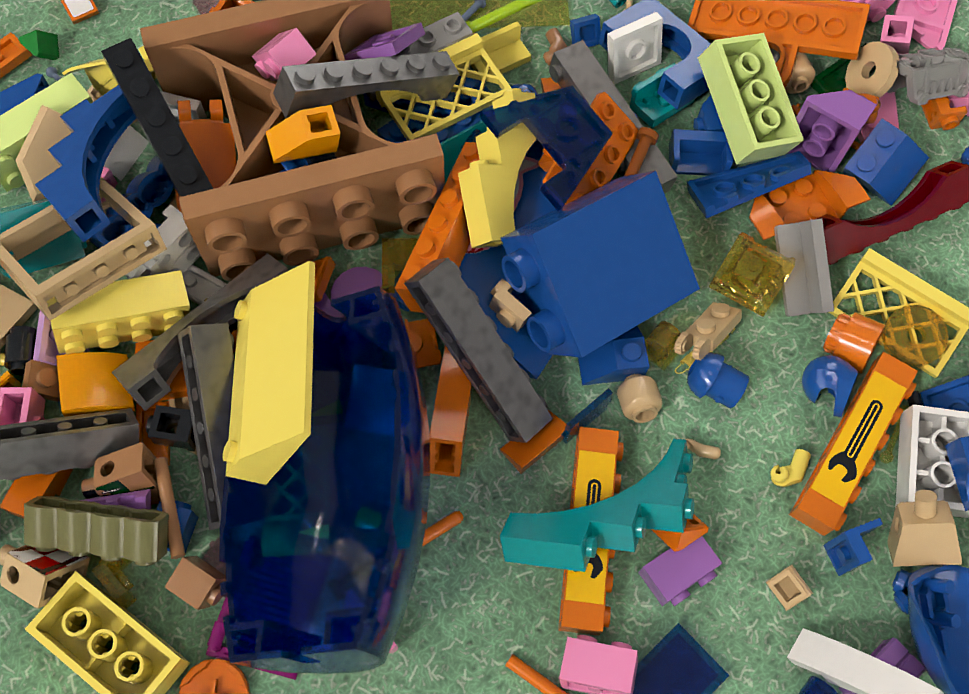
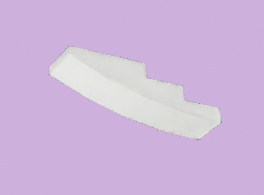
[787,628,944,694]

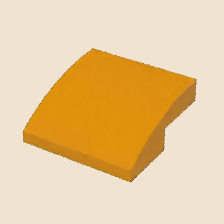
[56,352,135,417]

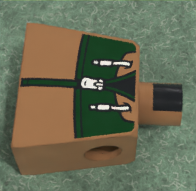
[81,442,161,505]

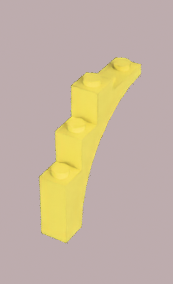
[458,88,581,248]

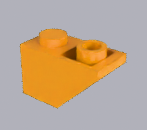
[265,105,340,163]

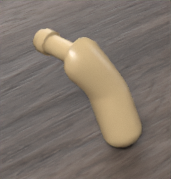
[685,438,721,459]

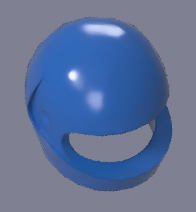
[801,355,859,417]

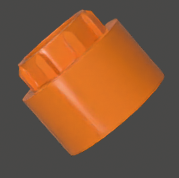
[823,312,885,374]

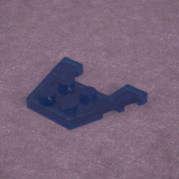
[479,86,613,212]

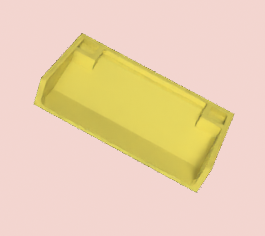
[223,261,315,485]

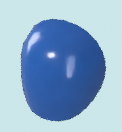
[908,565,969,694]

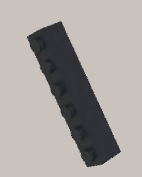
[101,38,213,197]

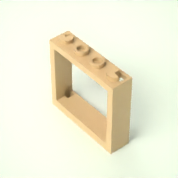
[0,177,167,321]

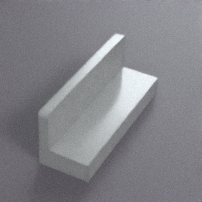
[774,218,834,317]

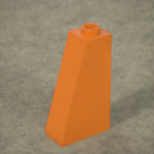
[428,345,473,477]

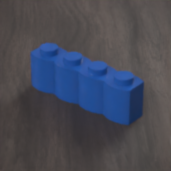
[89,155,173,249]

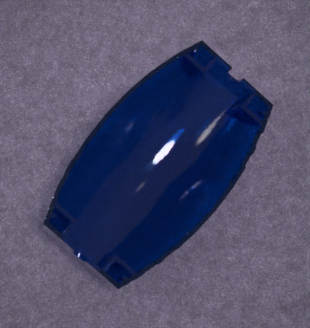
[219,286,430,674]

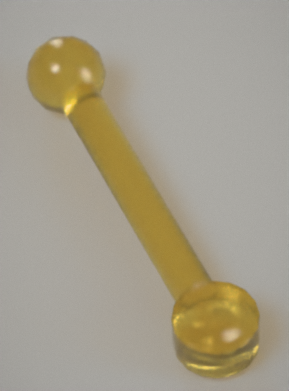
[879,405,909,464]

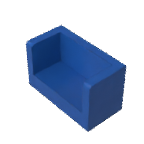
[669,129,733,176]

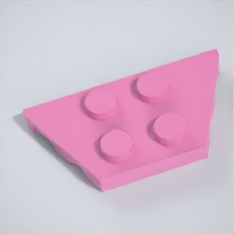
[893,0,958,50]

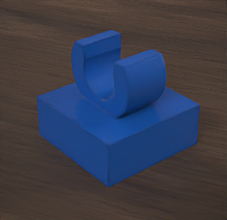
[570,13,601,47]

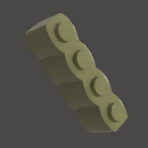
[24,496,169,566]

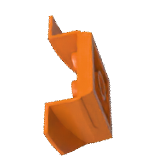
[749,170,870,240]

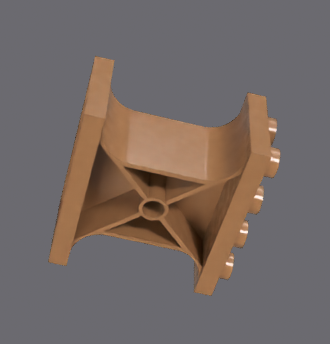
[140,0,445,281]

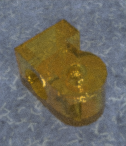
[645,321,681,371]

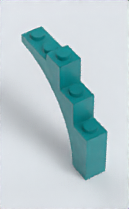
[500,439,695,572]

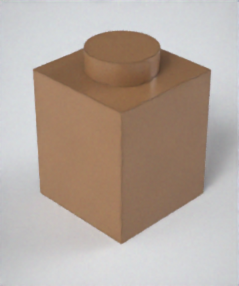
[164,556,229,610]

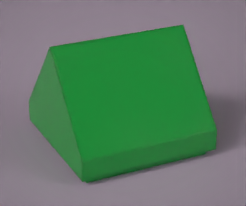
[18,30,59,60]

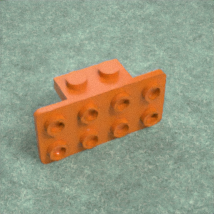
[537,92,639,206]

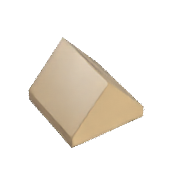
[766,565,813,611]

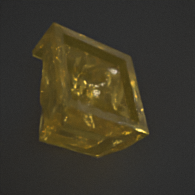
[709,232,796,317]

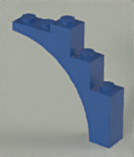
[35,85,136,243]

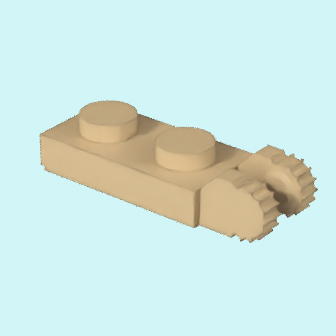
[674,302,742,360]

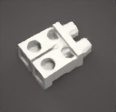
[125,204,201,279]

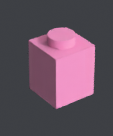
[880,15,915,54]

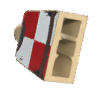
[0,544,90,609]

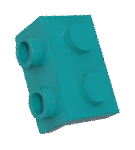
[630,63,695,128]

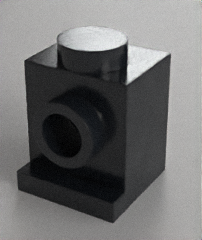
[146,405,196,452]

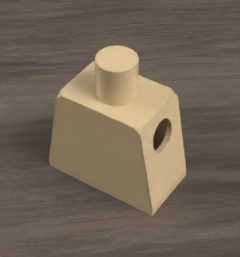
[888,490,962,567]

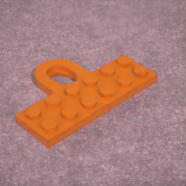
[688,0,871,88]

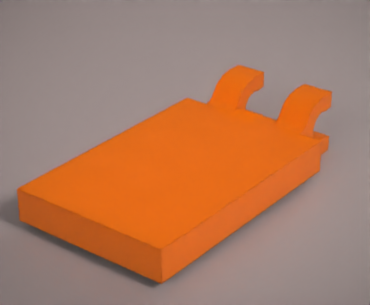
[175,100,237,213]

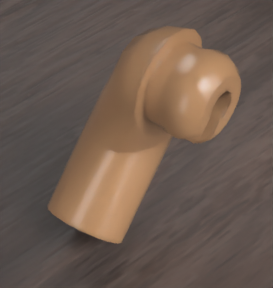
[543,28,567,66]

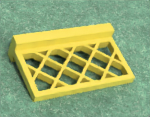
[376,33,512,141]
[829,248,969,378]

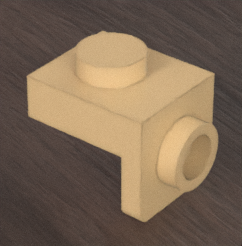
[489,279,532,332]

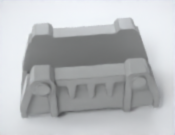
[887,47,969,106]

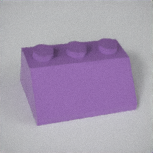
[788,90,877,173]

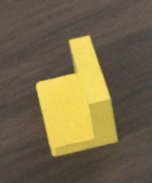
[471,21,531,75]

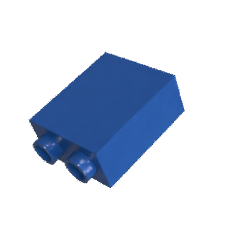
[500,171,700,357]

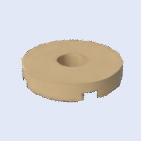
[845,41,899,98]

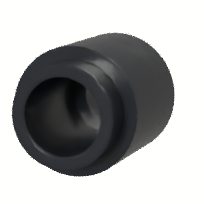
[4,326,37,375]

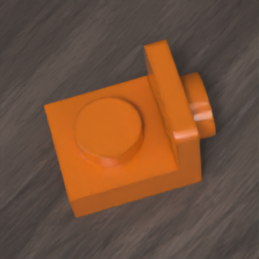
[921,96,968,130]

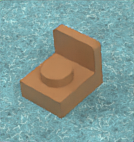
[22,360,60,401]

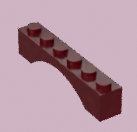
[817,160,969,265]

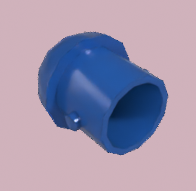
[687,352,749,409]

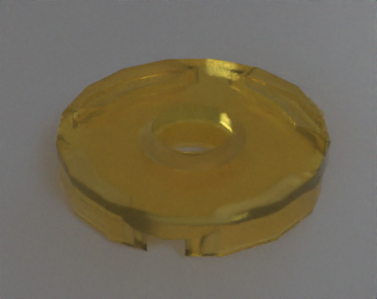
[881,305,949,367]

